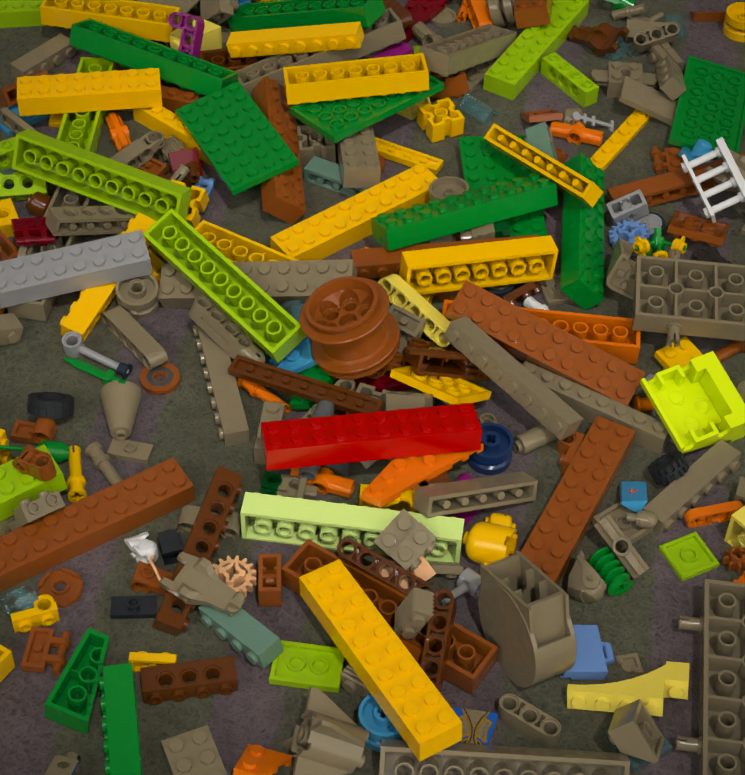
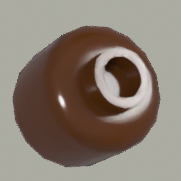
[26,191,52,217]

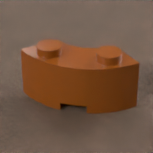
[429,71,469,99]

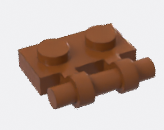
[651,146,683,175]
[21,627,71,676]

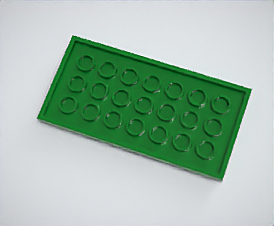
[668,55,745,159]
[290,74,444,143]
[175,81,299,196]
[458,135,547,237]

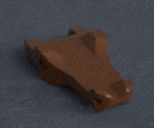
[567,23,629,56]

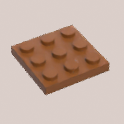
[667,211,730,247]

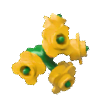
[632,228,687,260]

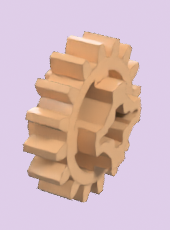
[212,555,257,598]

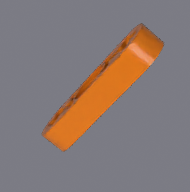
[684,501,743,528]

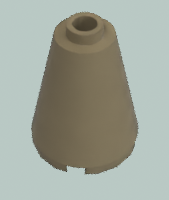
[100,381,142,440]

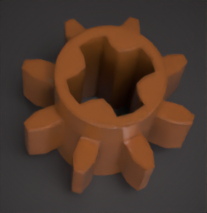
[722,545,745,574]

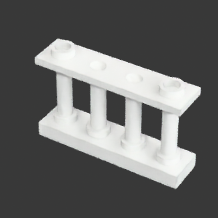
[680,137,745,223]

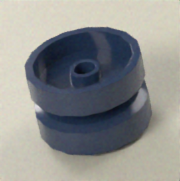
[466,423,514,475]

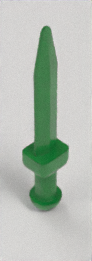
[64,357,129,384]

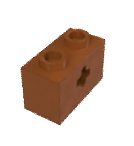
[258,554,282,607]

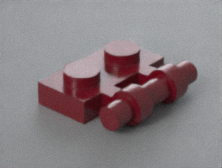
[11,217,55,247]

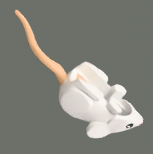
[124,532,165,590]

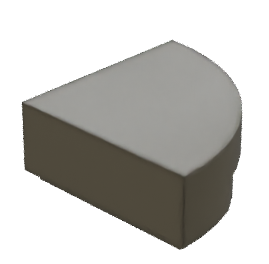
[615,653,644,675]

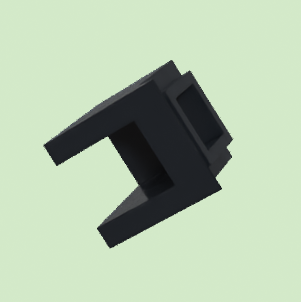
[158,529,184,566]

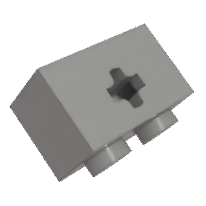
[606,189,649,226]

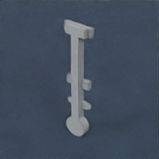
[571,112,614,132]

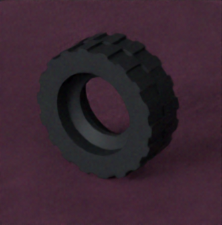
[27,392,74,418]

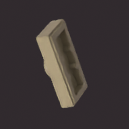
[107,437,154,464]

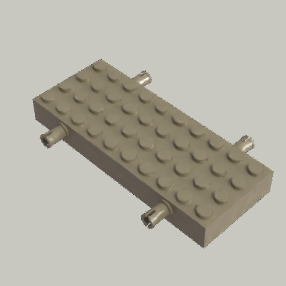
[632,249,745,347]
[675,579,745,775]

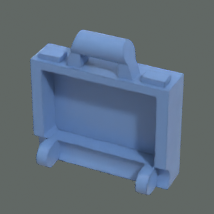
[560,625,615,680]

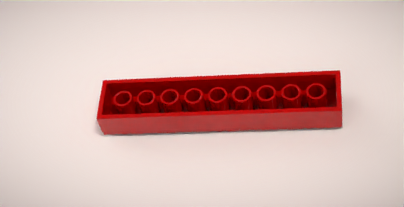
[261,403,482,471]

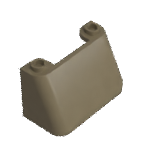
[606,237,636,300]

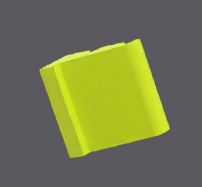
[640,351,745,453]

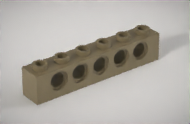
[45,205,136,236]

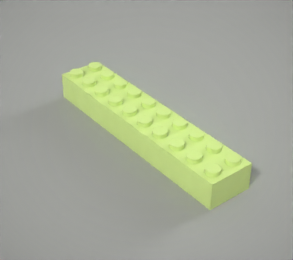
[240,492,464,563]

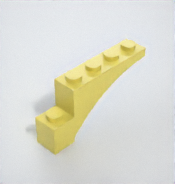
[567,661,690,717]

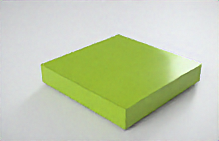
[658,531,720,582]

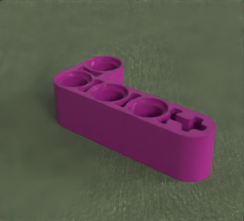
[168,12,205,58]

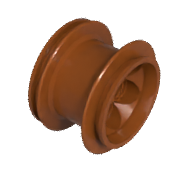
[299,276,400,379]

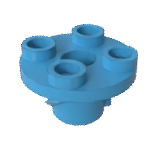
[678,139,712,164]

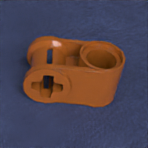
[12,445,57,481]

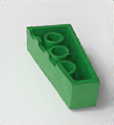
[44,628,110,735]

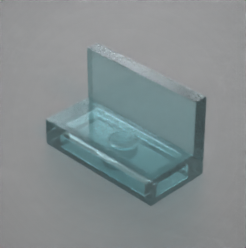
[458,93,501,125]

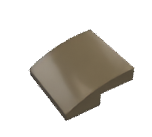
[388,303,427,354]

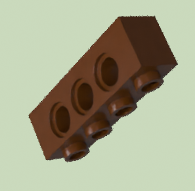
[140,656,238,705]

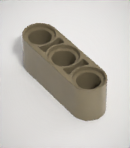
[632,21,680,52]
[177,505,241,540]
[497,693,561,748]

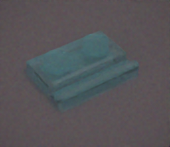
[0,585,39,614]

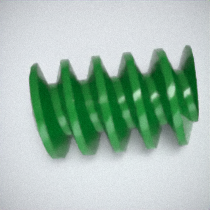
[589,547,634,597]

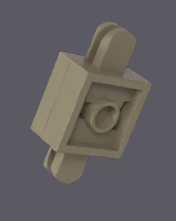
[590,61,658,98]

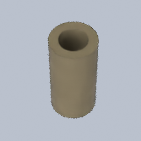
[513,424,558,455]

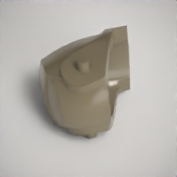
[567,550,607,604]

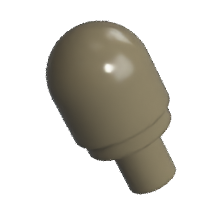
[627,510,658,528]

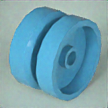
[358,694,404,752]

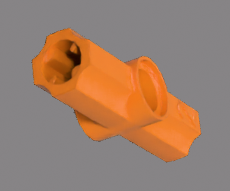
[105,112,132,152]
[550,121,604,146]
[290,467,356,498]

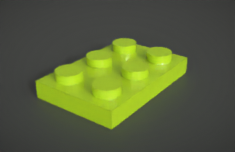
[269,640,345,693]

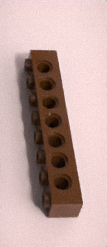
[152,466,243,636]

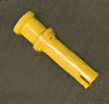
[67,445,87,503]

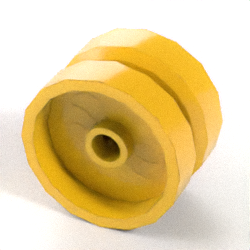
[722,2,745,42]

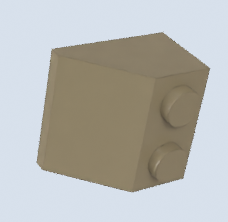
[608,699,665,763]

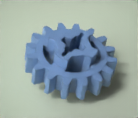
[609,219,650,248]

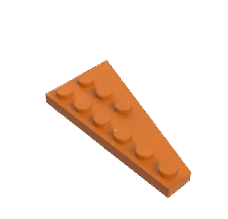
[361,443,484,508]

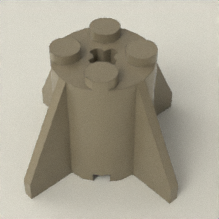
[282,687,369,775]

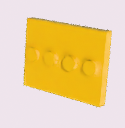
[390,365,492,405]

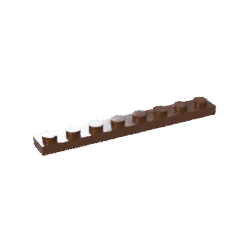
[227,355,384,414]

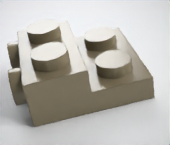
[8,490,65,531]
[373,508,437,571]

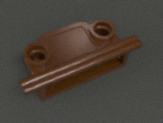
[404,338,488,381]

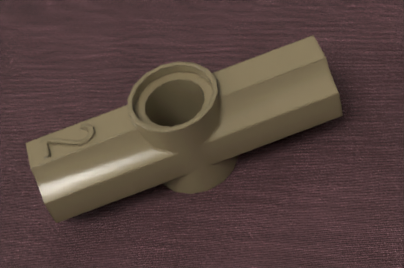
[412,21,443,45]
[594,515,649,580]

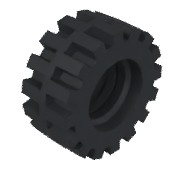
[648,451,689,485]

